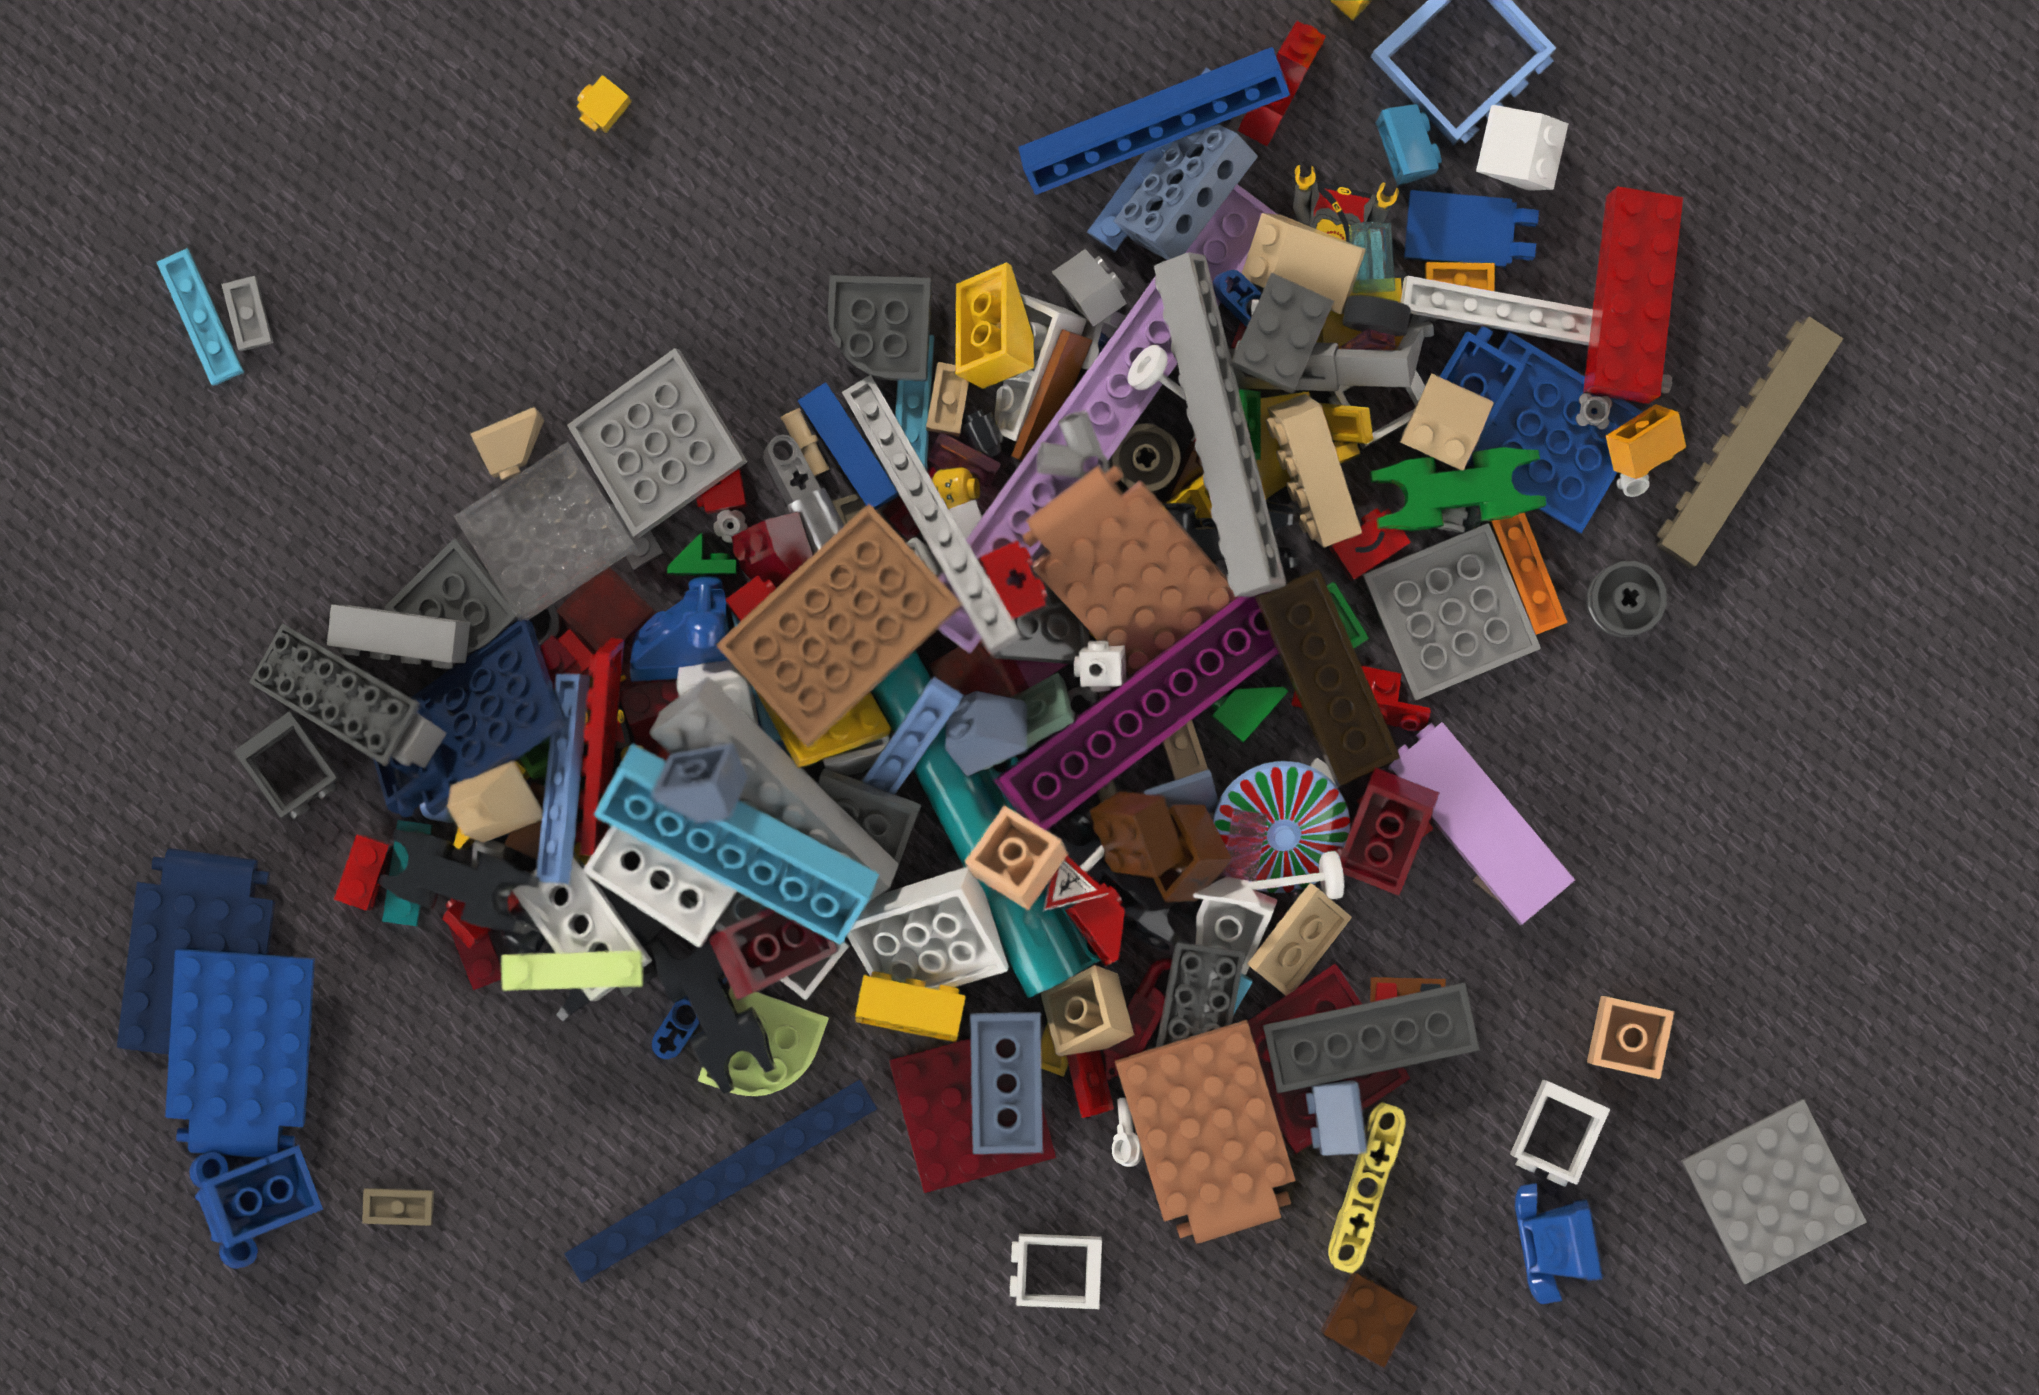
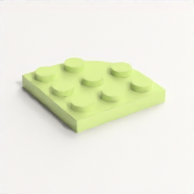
[697,988,829,1096]

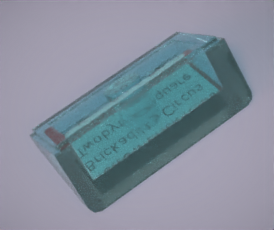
[1349,222,1395,293]

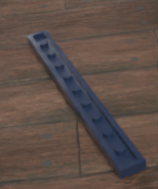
[564,1079,877,1283]

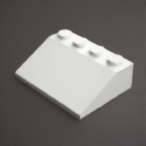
[847,867,1008,990]

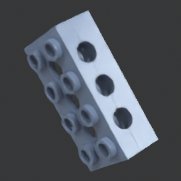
[1114,124,1258,260]
[971,1012,1043,1154]

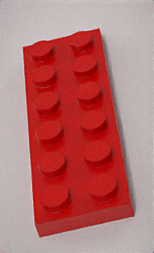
[576,638,624,856]

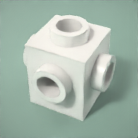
[1074,641,1127,692]

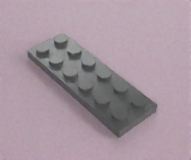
[1263,982,1480,1093]

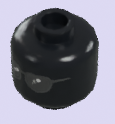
[500,907,546,955]

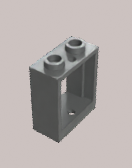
[233,711,342,820]

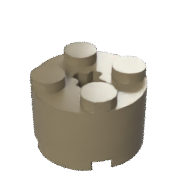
[1111,424,1180,495]

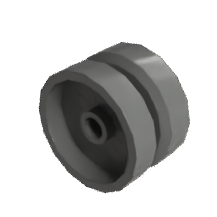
[1586,561,1667,638]

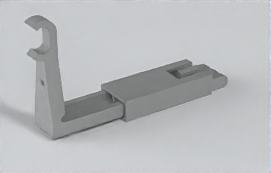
[1228,314,1439,391]

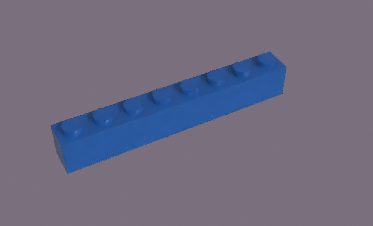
[1018,47,1290,195]

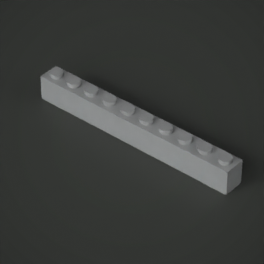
[1154,252,1286,597]

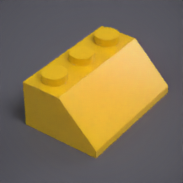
[855,971,965,1042]

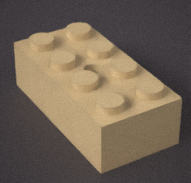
[1266,394,1362,547]

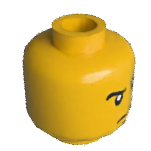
[932,467,980,509]

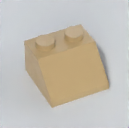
[1401,373,1494,471]
[1041,965,1134,1056]

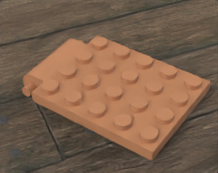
[1022,465,1239,675]
[1115,1020,1296,1244]

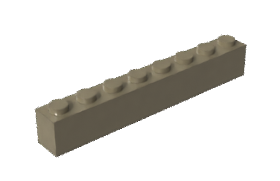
[1656,316,1844,569]

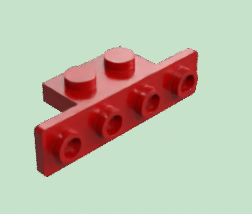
[1291,666,1431,731]

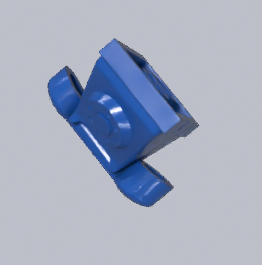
[630,575,732,681]
[189,1145,323,1269]
[1514,1183,1602,1304]

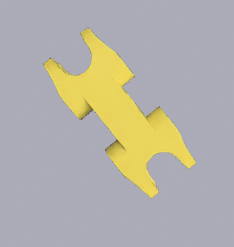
[1328,1102,1405,1273]

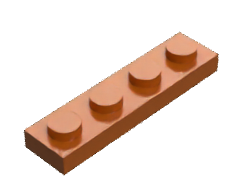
[1490,513,1568,635]

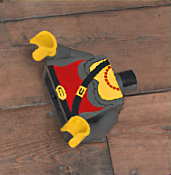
[1293,165,1399,245]

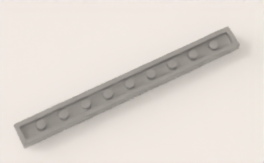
[842,375,1022,655]

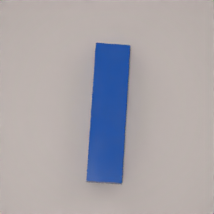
[797,382,900,510]

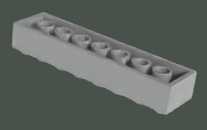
[650,677,898,903]

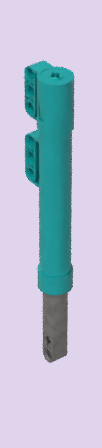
[763,435,1100,998]

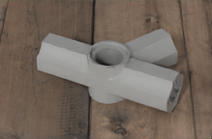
[1037,410,1109,479]

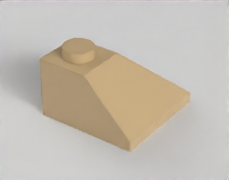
[471,407,544,481]
[447,761,543,843]

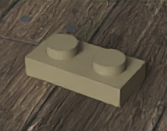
[362,1188,434,1226]

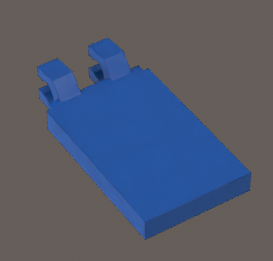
[1404,190,1539,268]

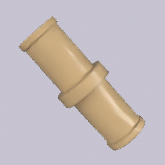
[780,408,830,477]

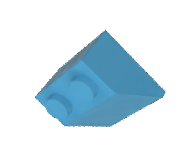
[1376,104,1442,186]

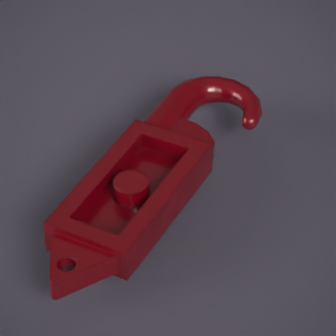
[1103,958,1172,1080]

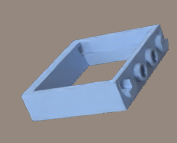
[1371,0,1556,145]

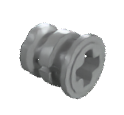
[1438,507,1468,533]

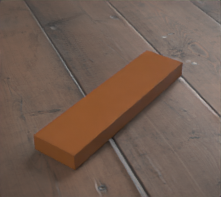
[1012,329,1092,461]

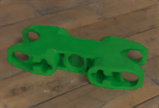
[1370,447,1547,531]

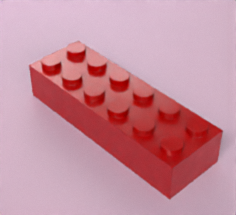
[1583,186,1683,404]

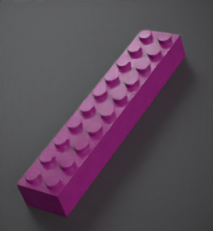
[994,592,1279,830]

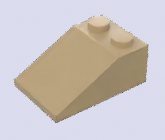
[1242,213,1366,314]

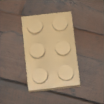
[1247,883,1352,995]

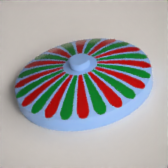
[1213,761,1350,893]

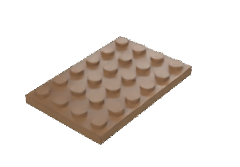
[716,504,963,747]

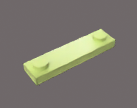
[502,951,643,990]

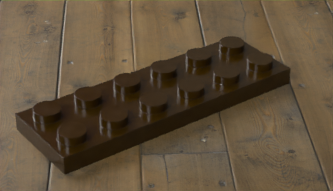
[1255,569,1400,786]

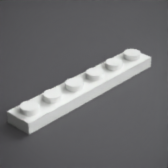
[1401,276,1593,346]

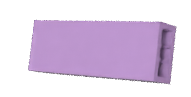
[1388,722,1575,925]

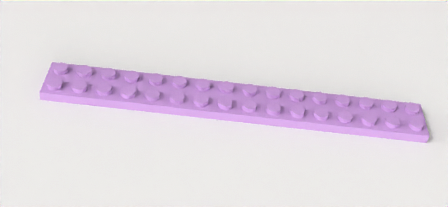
[937,184,1278,653]

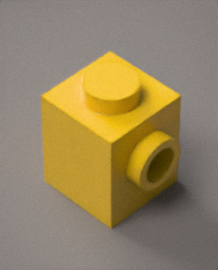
[577,75,631,133]

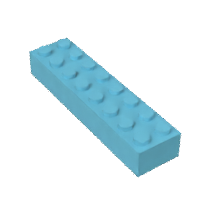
[594,744,879,945]

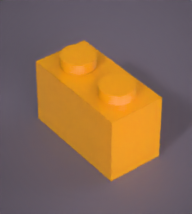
[1606,404,1686,479]

